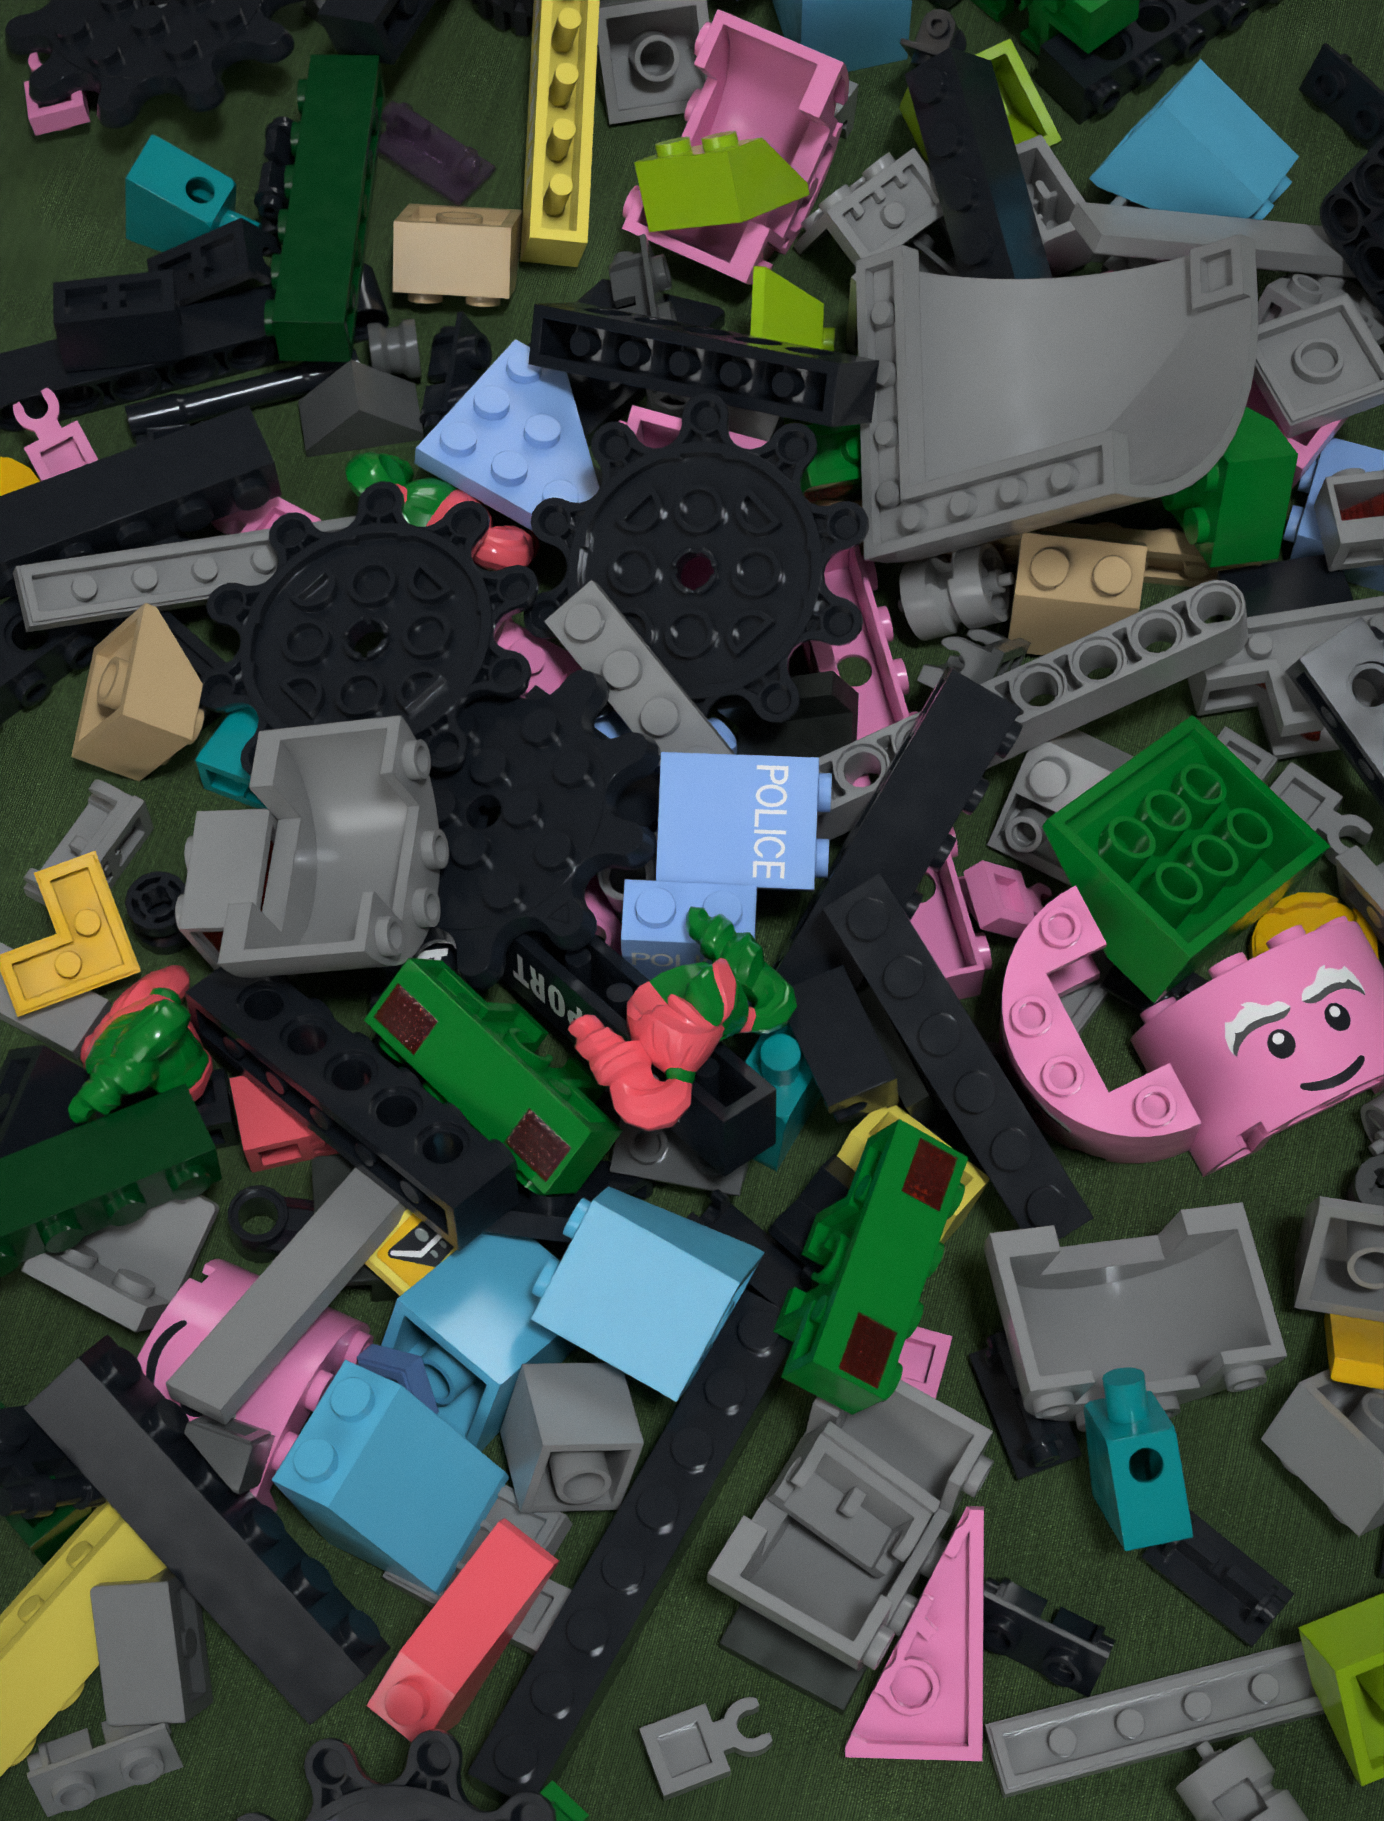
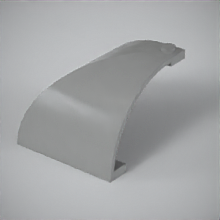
[856,233,1258,563]

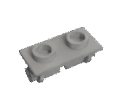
[27,1721,183,1817]

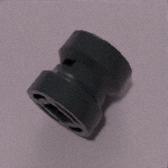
[125,871,191,955]

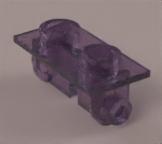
[379,101,496,206]

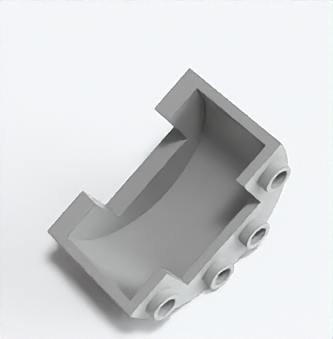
[218,715,449,978]
[984,1202,1287,1432]
[707,1349,994,1671]

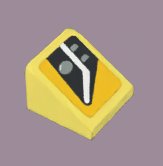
[364,1209,457,1296]

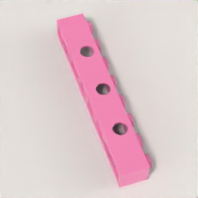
[801,545,992,999]

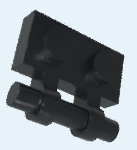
[0,1405,106,1519]

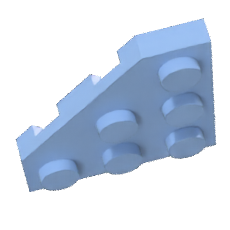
[414,339,599,531]

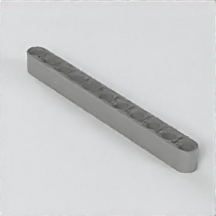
[598,580,1248,919]

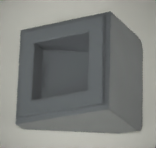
[184,1415,275,1495]

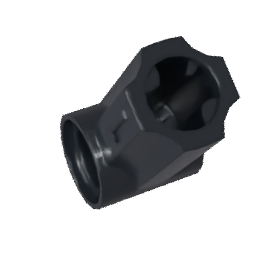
[228,1185,314,1263]

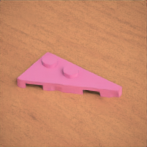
[845,1506,984,1761]

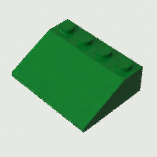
[1042,715,1330,1003]

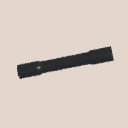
[125,348,359,440]

